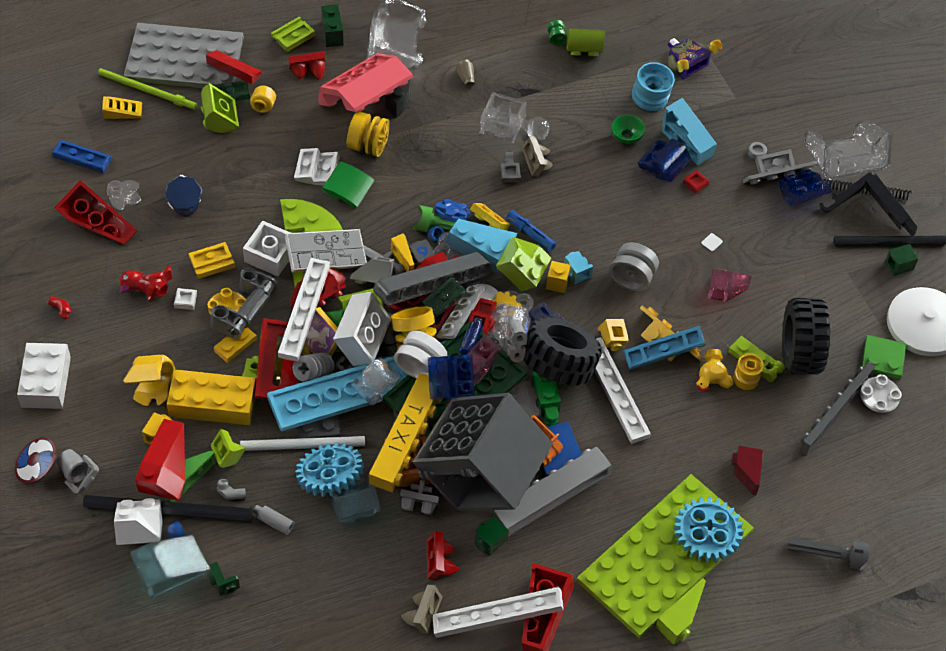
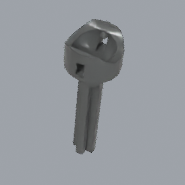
[787,537,870,571]

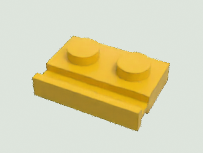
[189,242,235,279]

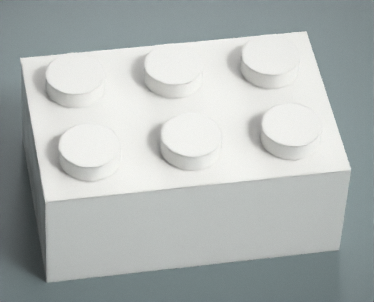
[333,292,391,366]
[17,343,71,409]

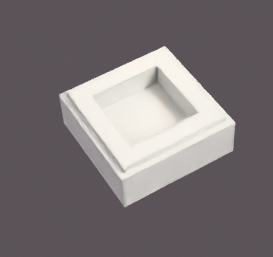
[174,288,197,310]

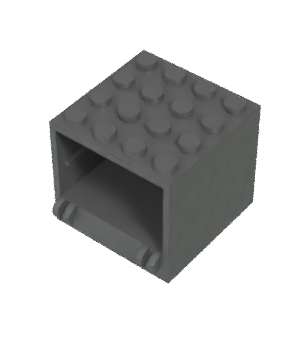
[412,393,553,511]

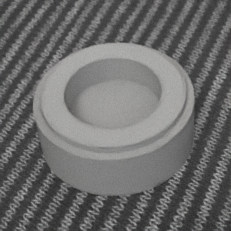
[748,142,767,160]

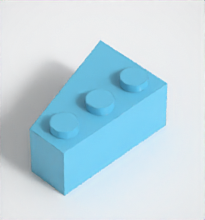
[661,98,717,165]
[445,219,517,272]

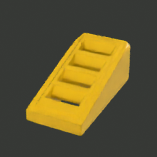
[102,97,142,119]
[391,234,414,272]

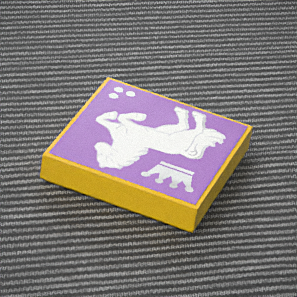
[305,307,338,357]

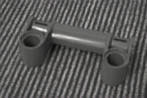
[210,268,278,339]

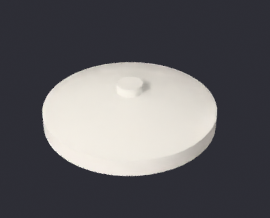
[887,287,946,356]

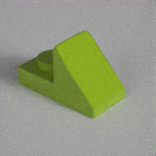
[211,429,246,468]

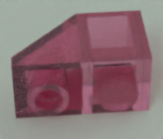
[707,269,751,302]
[459,335,501,386]

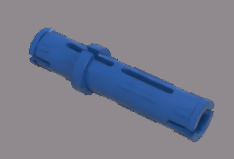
[506,210,557,252]

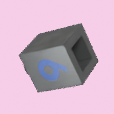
[409,239,435,268]

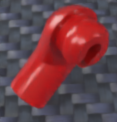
[48,296,72,319]

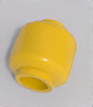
[250,86,276,113]

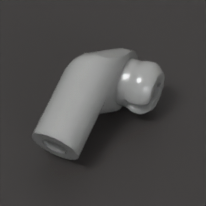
[217,479,246,500]

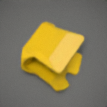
[123,355,175,406]

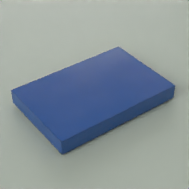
[542,421,581,476]

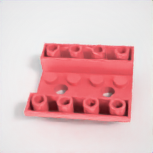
[318,53,413,113]

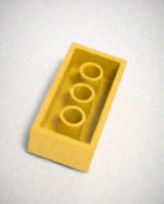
[167,369,256,425]

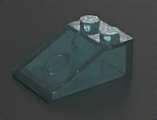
[130,535,210,598]

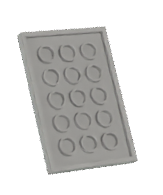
[124,23,244,91]

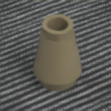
[456,59,475,88]

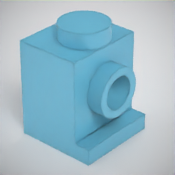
[564,251,593,284]

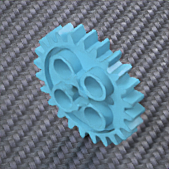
[295,443,364,497]
[673,497,744,563]

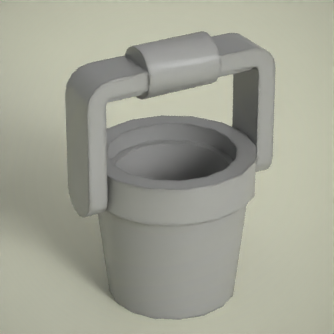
[56,449,99,495]

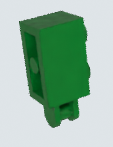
[531,371,561,426]

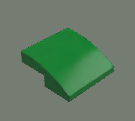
[322,161,374,209]

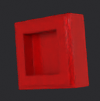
[683,170,710,194]

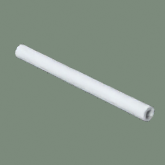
[240,436,365,451]

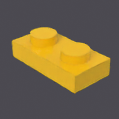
[470,203,510,231]
[213,327,257,363]

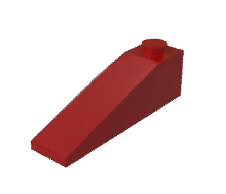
[135,419,185,501]

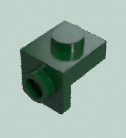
[207,562,240,596]

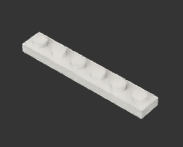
[278,258,330,362]
[594,337,651,444]
[433,587,564,638]

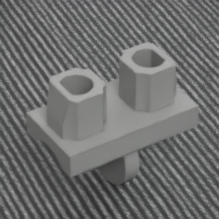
[400,479,439,516]

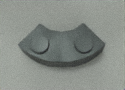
[385,80,410,118]

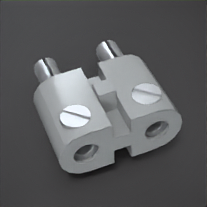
[505,316,527,362]

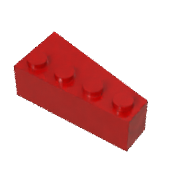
[522,563,574,651]

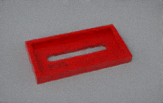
[254,318,298,400]

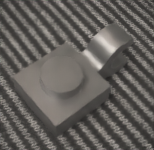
[500,152,521,183]

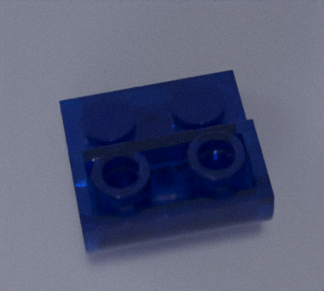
[638,138,691,182]
[779,169,832,205]
[428,355,475,399]

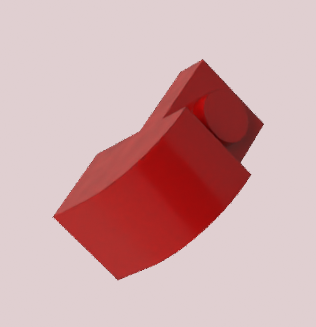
[468,298,498,337]

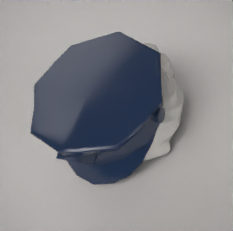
[165,175,202,216]

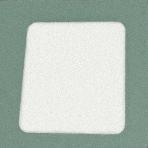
[701,233,723,251]

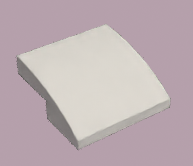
[294,148,340,185]

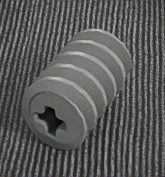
[292,352,335,381]

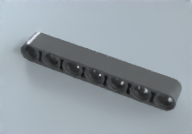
[373,252,492,305]

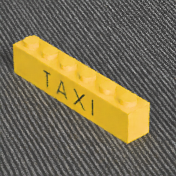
[369,373,444,493]

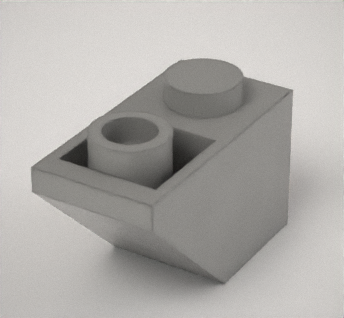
[350,256,394,285]

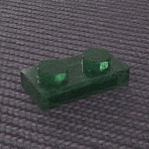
[212,81,250,101]
[422,277,466,318]

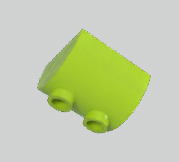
[566,29,605,56]
[201,83,239,133]

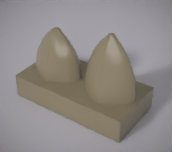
[521,136,553,177]
[401,585,443,635]

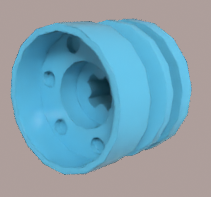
[632,62,675,111]

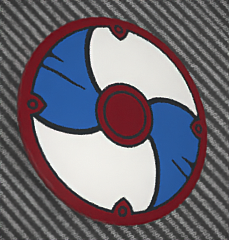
[15,437,57,484]

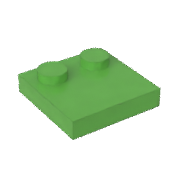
[862,335,906,380]

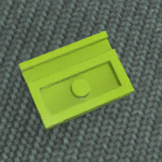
[271,16,316,52]

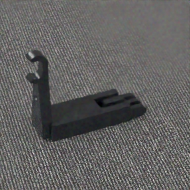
[819,171,917,236]

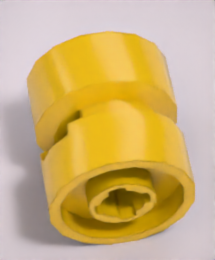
[733,353,764,390]

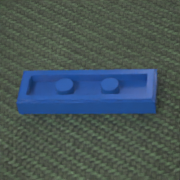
[52,140,112,174]

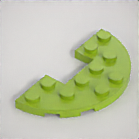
[280,199,343,287]

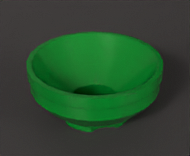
[611,114,645,144]

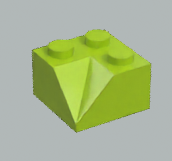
[496,237,551,291]

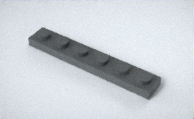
[800,362,875,456]

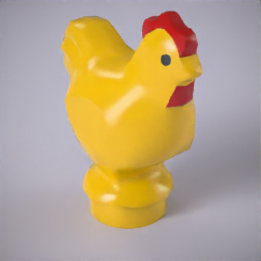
[696,349,733,392]

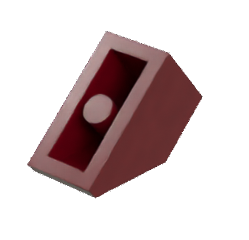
[731,446,763,495]

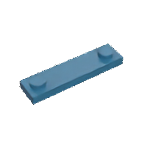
[623,326,706,370]

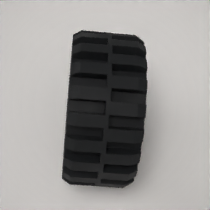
[782,298,831,375]
[523,317,602,386]

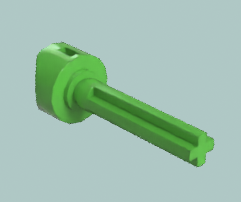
[413,205,456,233]

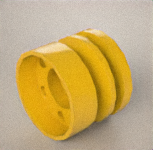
[346,111,389,157]
[391,307,438,349]

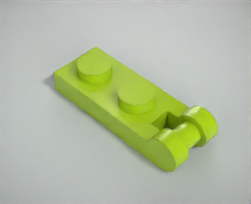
[728,336,785,382]

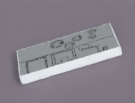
[285,229,367,272]

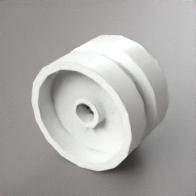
[394,331,447,379]

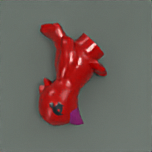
[119,265,173,302]

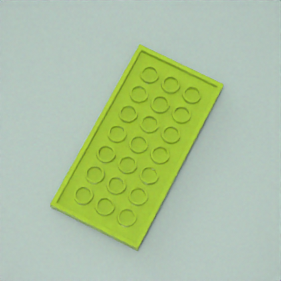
[576,474,754,639]

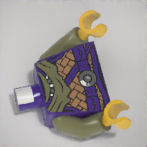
[668,38,722,80]

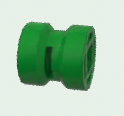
[547,20,567,45]

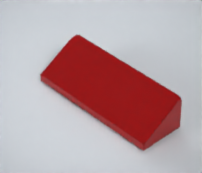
[206,50,262,85]

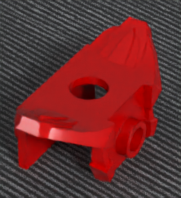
[289,268,346,308]

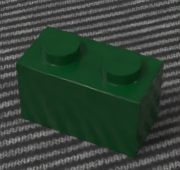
[321,5,344,47]

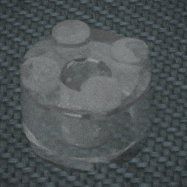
[487,303,531,349]
[351,357,400,406]

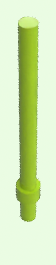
[98,68,197,110]

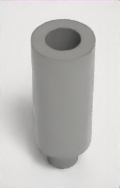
[253,505,295,535]

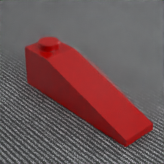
[54,179,137,245]

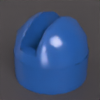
[427,226,444,242]
[167,521,186,540]

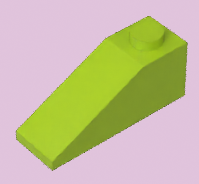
[655,578,706,645]

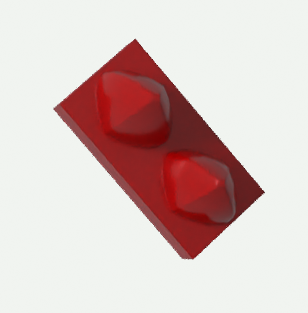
[288,51,326,79]
[427,531,459,580]

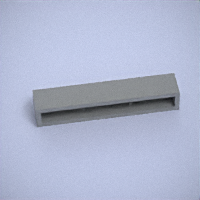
[493,446,611,537]

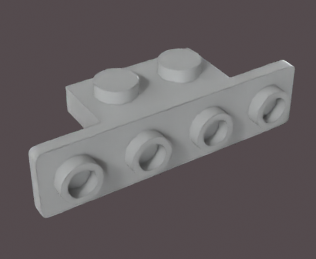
[743,149,817,185]
[437,285,486,339]

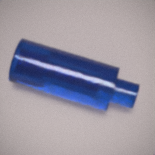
[459,318,483,357]

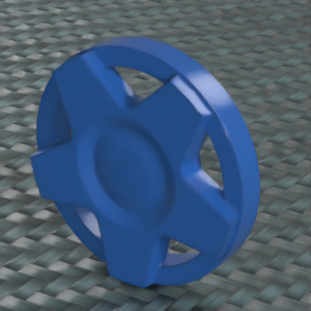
[434,199,470,222]

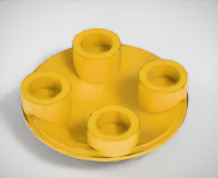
[207,288,246,315]

